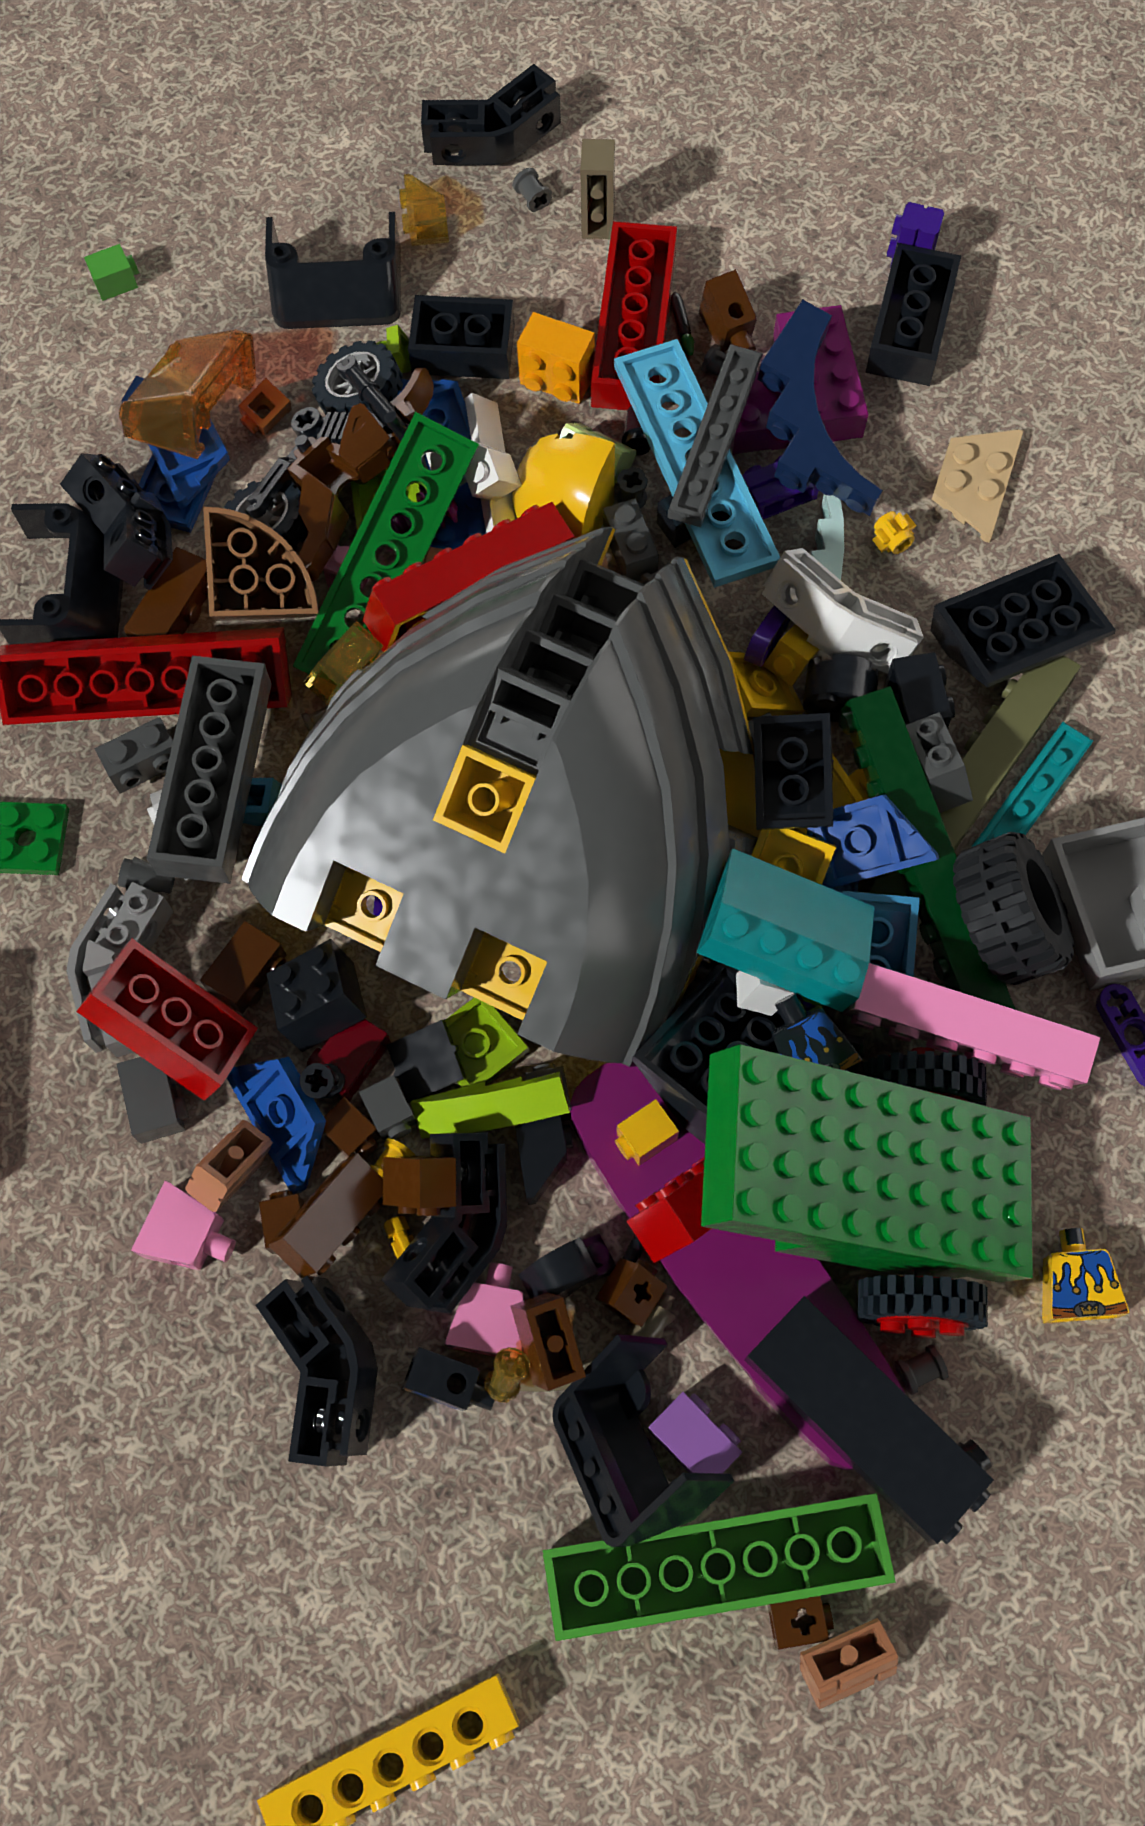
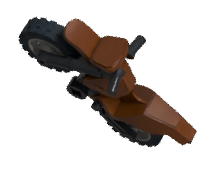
[224,340,434,581]

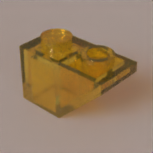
[399,174,449,246]
[303,621,384,705]

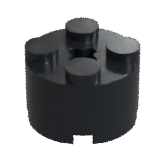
[803,653,879,728]

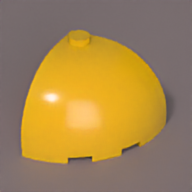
[512,433,615,539]

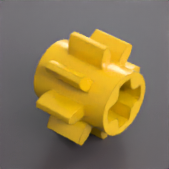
[872,511,917,555]

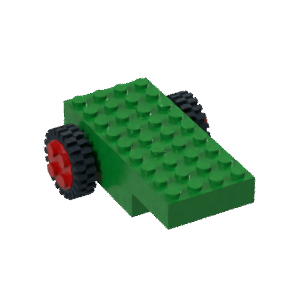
[701,1044,1033,1338]

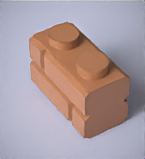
[185,1120,273,1212]
[800,1618,898,1709]

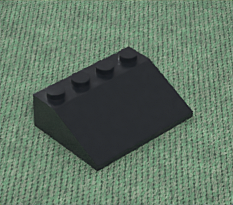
[930,554,1116,688]
[632,962,784,1144]

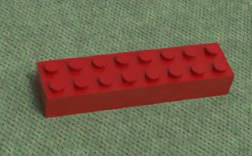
[0,627,292,725]

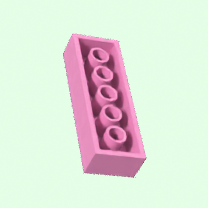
[843,963,1100,1091]

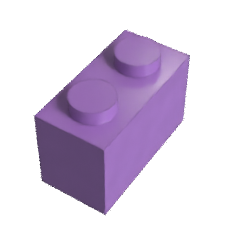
[647,1392,742,1473]

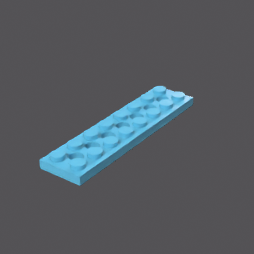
[614,339,780,588]

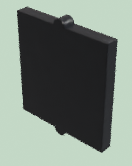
[386,1020,467,1103]

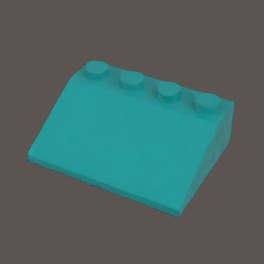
[696,848,875,1012]

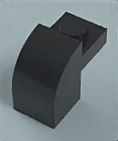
[519,1234,616,1299]

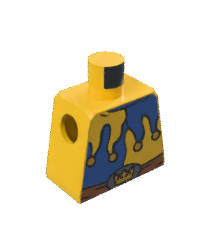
[1042,1228,1129,1324]

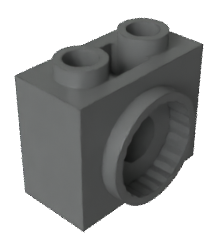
[906,712,973,813]

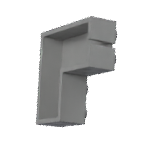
[1042,817,1145,991]

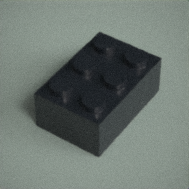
[408,295,515,379]

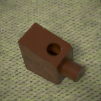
[698,269,757,352]

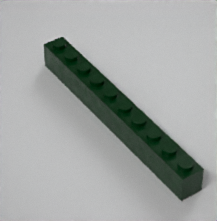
[840,686,1016,1010]

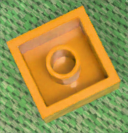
[517,312,595,404]

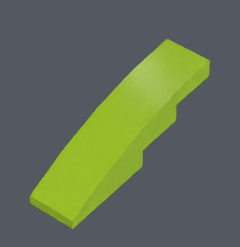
[411,1072,570,1138]

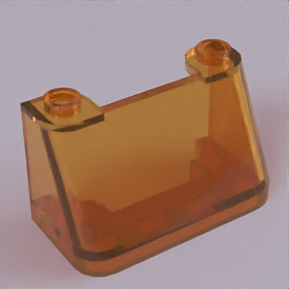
[119,329,256,459]

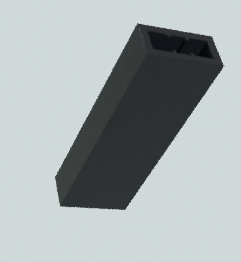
[744,1296,994,1545]

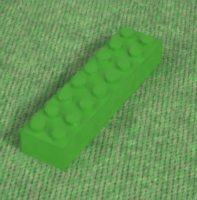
[542,1493,896,1641]

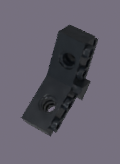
[421,64,561,165]
[60,453,173,590]
[381,1132,507,1314]
[255,1275,378,1467]

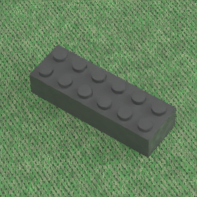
[147,656,272,884]

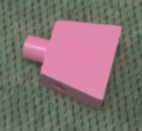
[131,1181,236,1270]
[445,1263,525,1362]

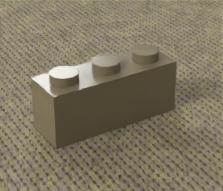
[580,139,615,239]

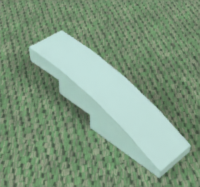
[811,494,844,580]

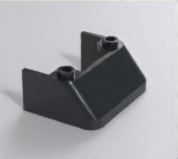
[265,212,401,329]
[0,503,123,644]
[552,1334,734,1547]

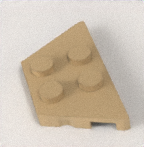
[932,429,1023,543]

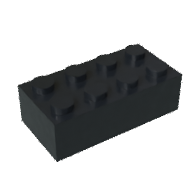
[865,243,962,386]

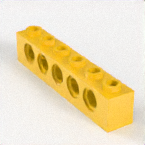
[257,1673,520,1826]

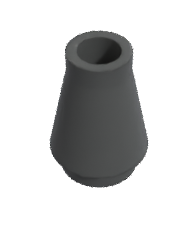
[118,857,175,894]

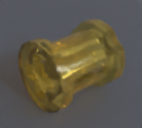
[484,1347,531,1403]

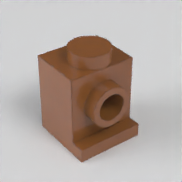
[238,377,292,436]

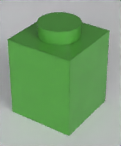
[84,244,139,301]

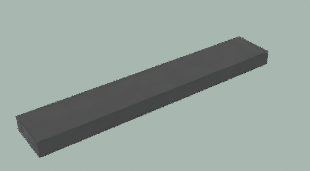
[667,344,763,527]

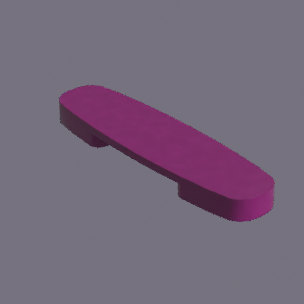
[570,1063,904,1470]

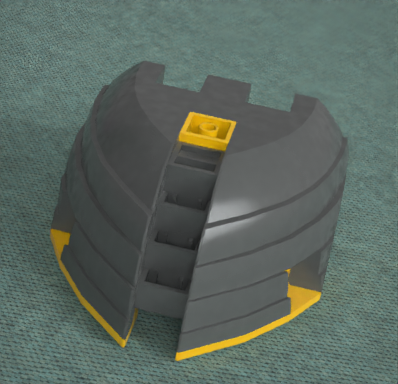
[241,527,761,1067]

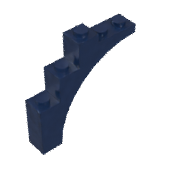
[757,299,883,516]

